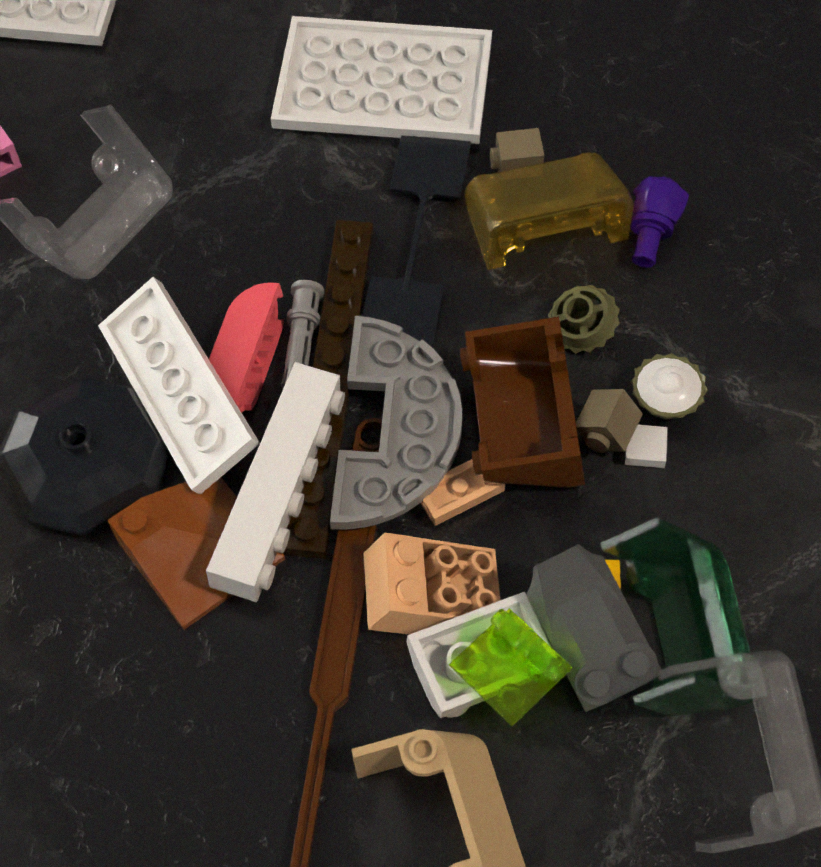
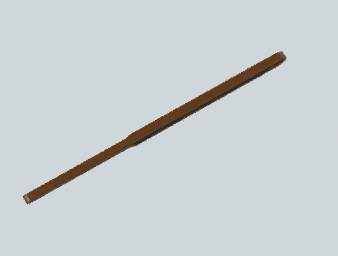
[290,418,382,867]

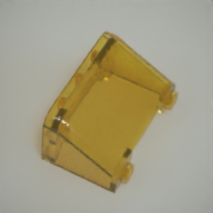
[465,153,634,270]

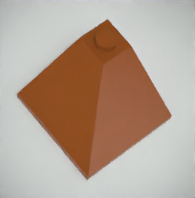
[108,477,285,630]

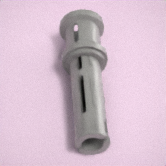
[281,280,324,389]

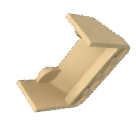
[351,729,526,867]

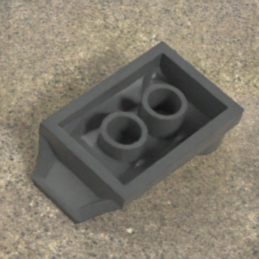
[526,544,663,712]

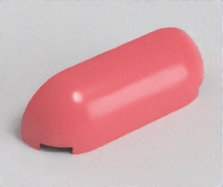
[209,283,284,413]

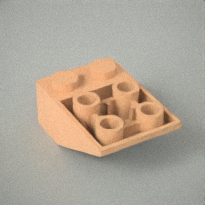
[364,533,500,634]

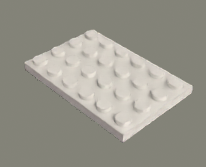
[271,16,492,144]

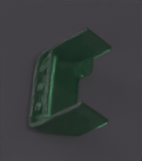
[601,517,760,716]

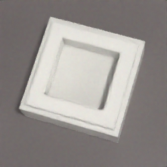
[625,425,667,468]

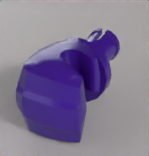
[625,176,689,268]

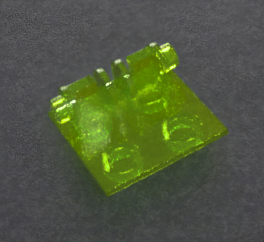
[449,608,573,727]

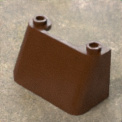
[460,316,585,488]

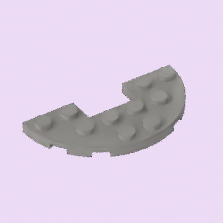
[330,316,462,529]

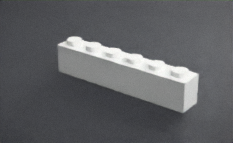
[206,362,345,602]

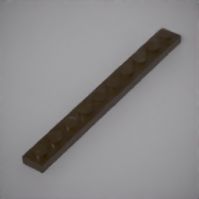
[285,220,373,559]

